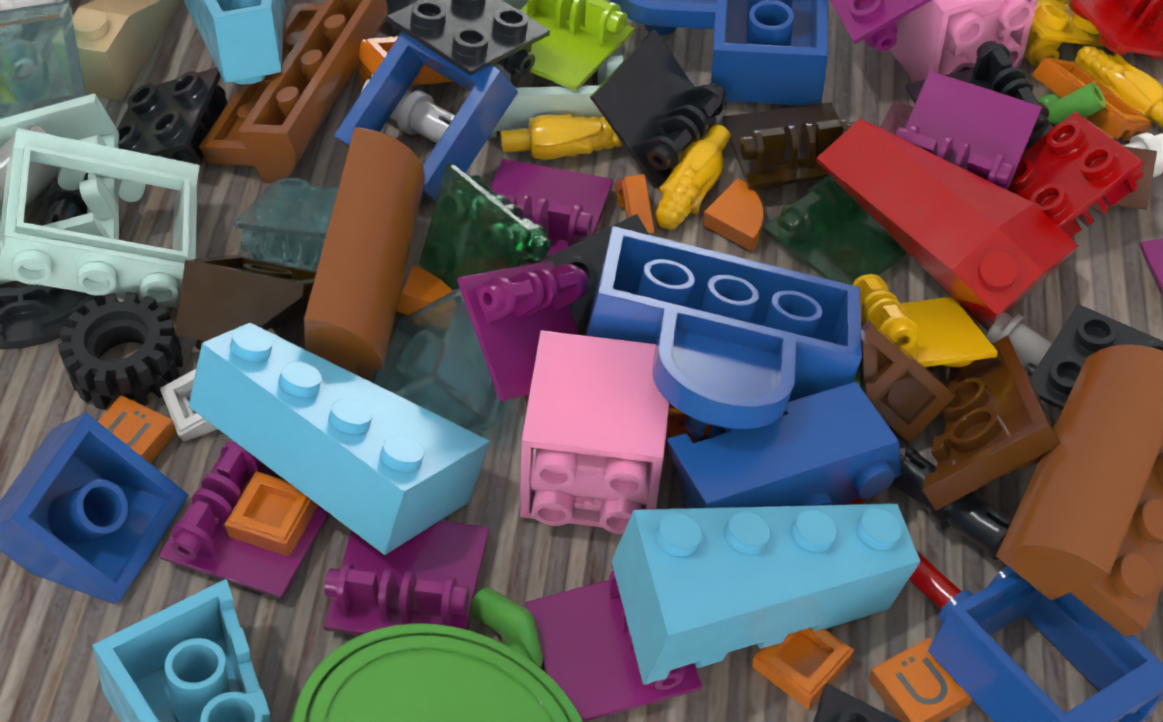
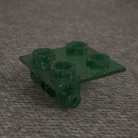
[419,162,551,305]
[762,175,908,285]

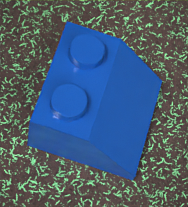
[0,412,189,604]

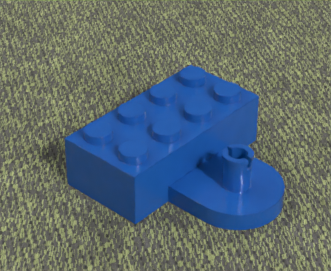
[610,0,828,105]
[586,226,862,440]

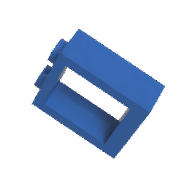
[334,31,518,207]
[928,566,1163,722]

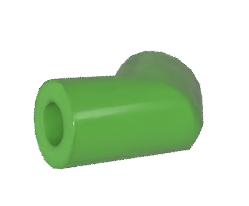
[1037,82,1106,127]
[470,588,544,668]

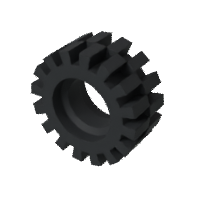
[58,292,183,410]

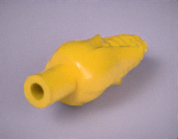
[1075,46,1163,128]
[500,113,623,160]
[655,125,731,230]

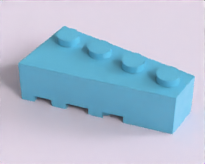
[184,0,286,84]
[188,323,490,555]
[611,504,920,685]
[92,579,271,722]

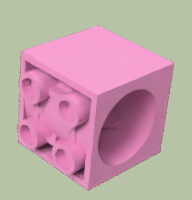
[889,0,1037,82]
[520,330,669,534]

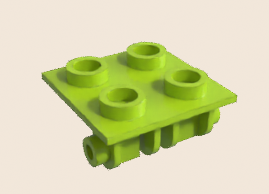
[520,0,635,91]

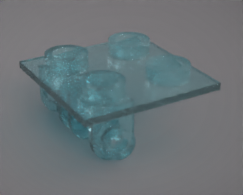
[234,178,339,266]

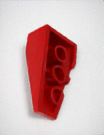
[816,118,1079,331]

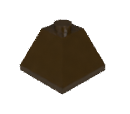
[174,255,317,350]

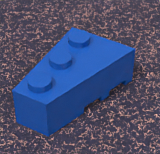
[667,382,901,509]

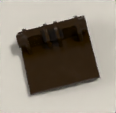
[722,102,855,189]

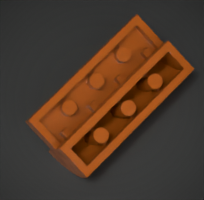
[199,0,388,183]
[304,127,425,380]
[996,345,1163,637]

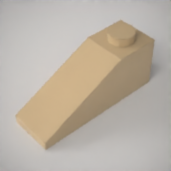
[55,0,183,101]

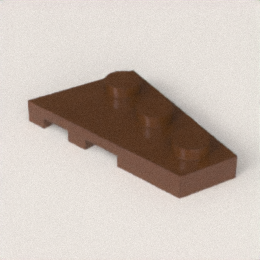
[922,335,1061,511]

